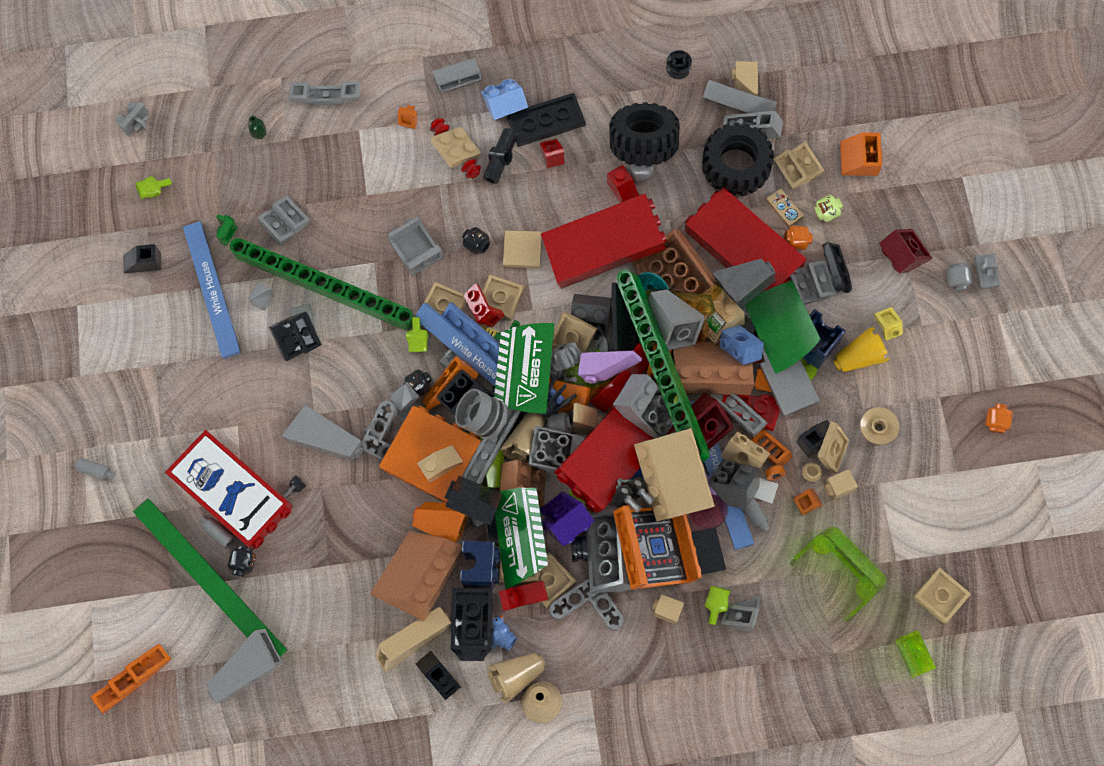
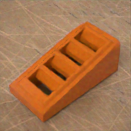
[751,429,792,466]

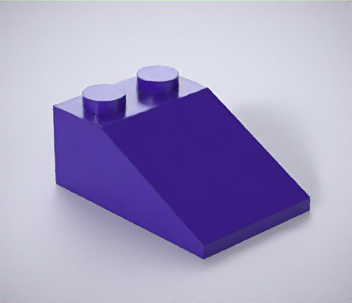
[540,491,594,546]

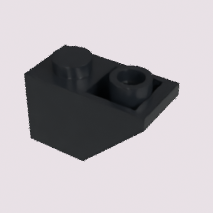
[123,244,161,274]
[796,420,830,458]

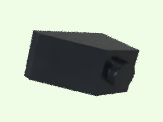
[415,651,461,700]

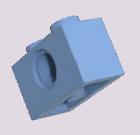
[720,325,764,365]

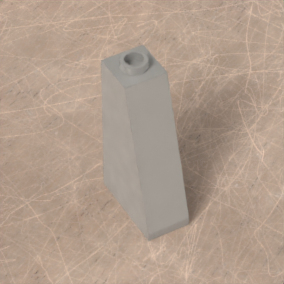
[282,405,364,462]
[207,629,284,703]

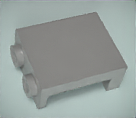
[387,216,444,276]

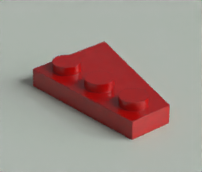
[722,394,780,431]

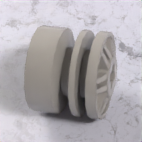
[455,389,508,439]

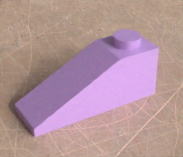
[578,351,642,383]

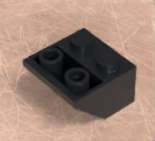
[437,369,494,415]

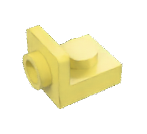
[874,307,903,341]

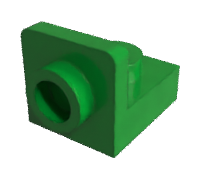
[216,214,238,246]

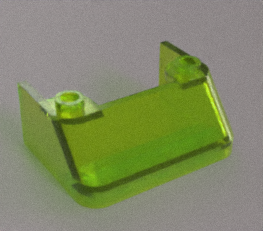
[790,527,886,623]

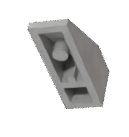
[723,111,783,139]

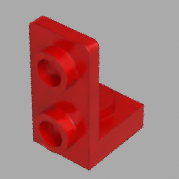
[464,284,505,327]
[499,580,548,611]

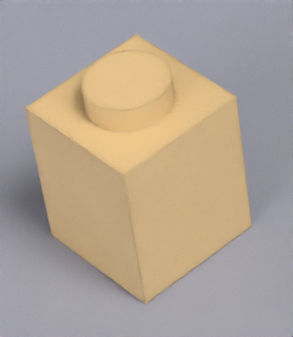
[824,469,858,500]
[652,594,684,625]

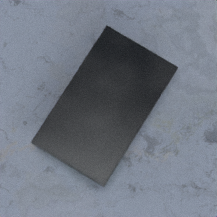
[691,527,726,575]

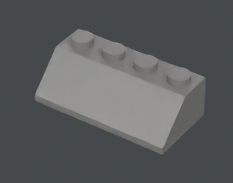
[587,506,631,592]

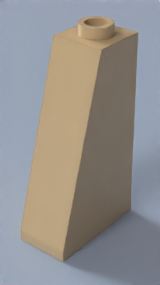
[375,607,451,673]

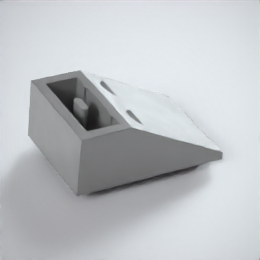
[613,374,673,439]
[528,426,585,474]

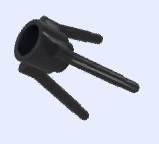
[542,372,577,417]

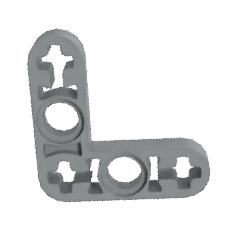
[362,401,398,460]
[550,579,623,631]

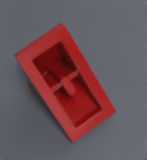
[539,138,565,169]

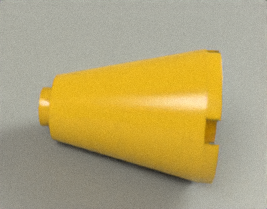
[833,326,890,372]

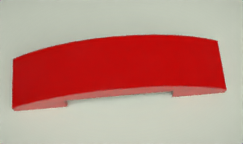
[589,343,649,413]

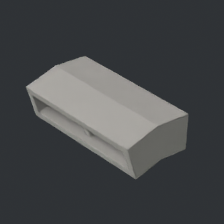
[433,58,482,93]

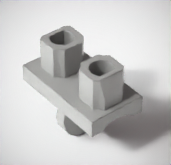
[115,101,149,136]
[974,254,1000,289]

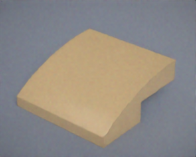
[774,142,825,189]

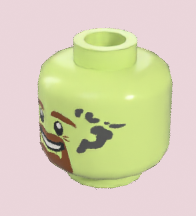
[814,195,843,222]

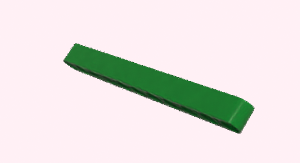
[229,238,414,330]
[616,269,709,462]
[133,498,288,657]

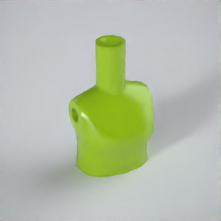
[135,176,172,200]
[406,317,428,352]
[705,586,730,625]

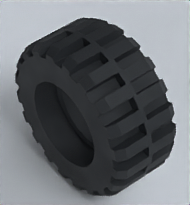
[609,102,680,167]
[702,123,774,196]

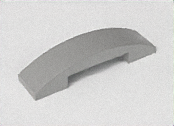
[703,79,777,113]
[289,81,361,105]

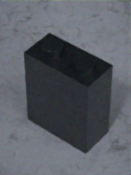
[444,476,502,525]

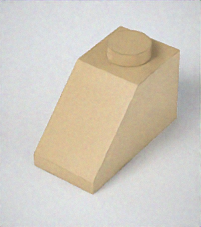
[731,61,758,96]
[573,403,601,433]
[417,445,463,483]

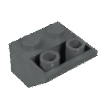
[571,294,611,340]
[709,460,760,510]

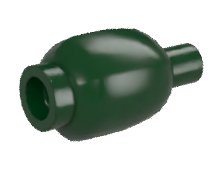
[248,116,267,139]

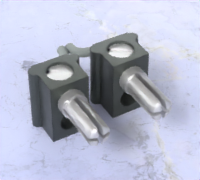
[611,477,654,512]

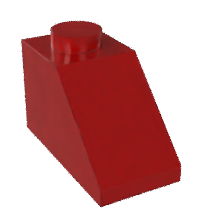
[607,165,639,203]

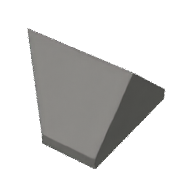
[721,595,761,633]

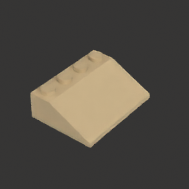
[634,428,715,521]

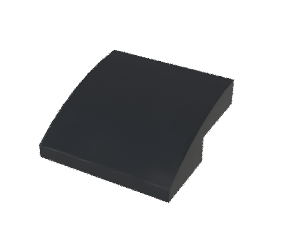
[269,311,322,361]

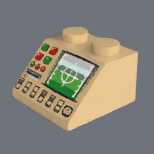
[697,288,745,345]

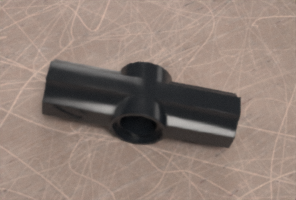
[483,128,519,184]

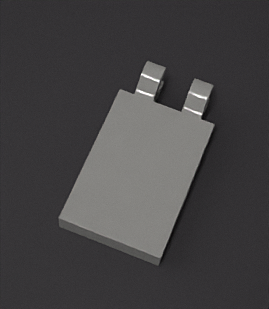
[759,348,820,417]

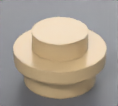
[802,462,822,482]

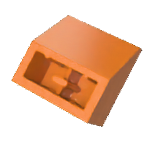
[840,132,882,176]

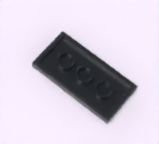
[506,93,586,147]

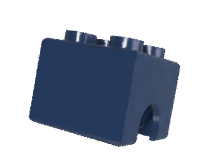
[803,309,846,369]
[460,541,500,589]

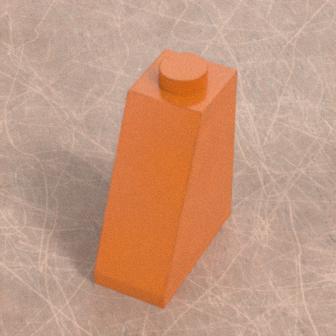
[412,502,469,543]

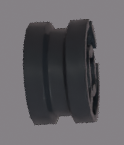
[666,50,692,79]
[571,534,588,562]

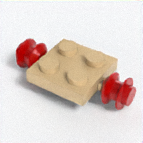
[430,118,481,179]

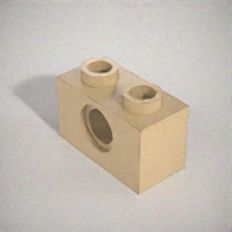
[721,432,770,469]

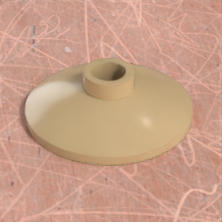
[860,407,900,445]

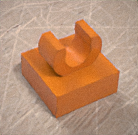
[398,105,417,129]

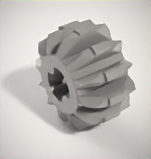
[551,342,581,371]

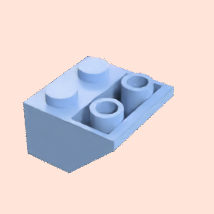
[481,79,528,120]

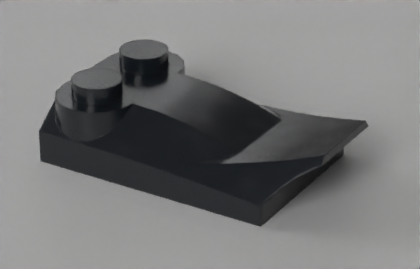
[450,588,493,661]

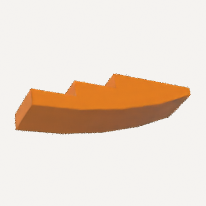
[90,644,171,714]

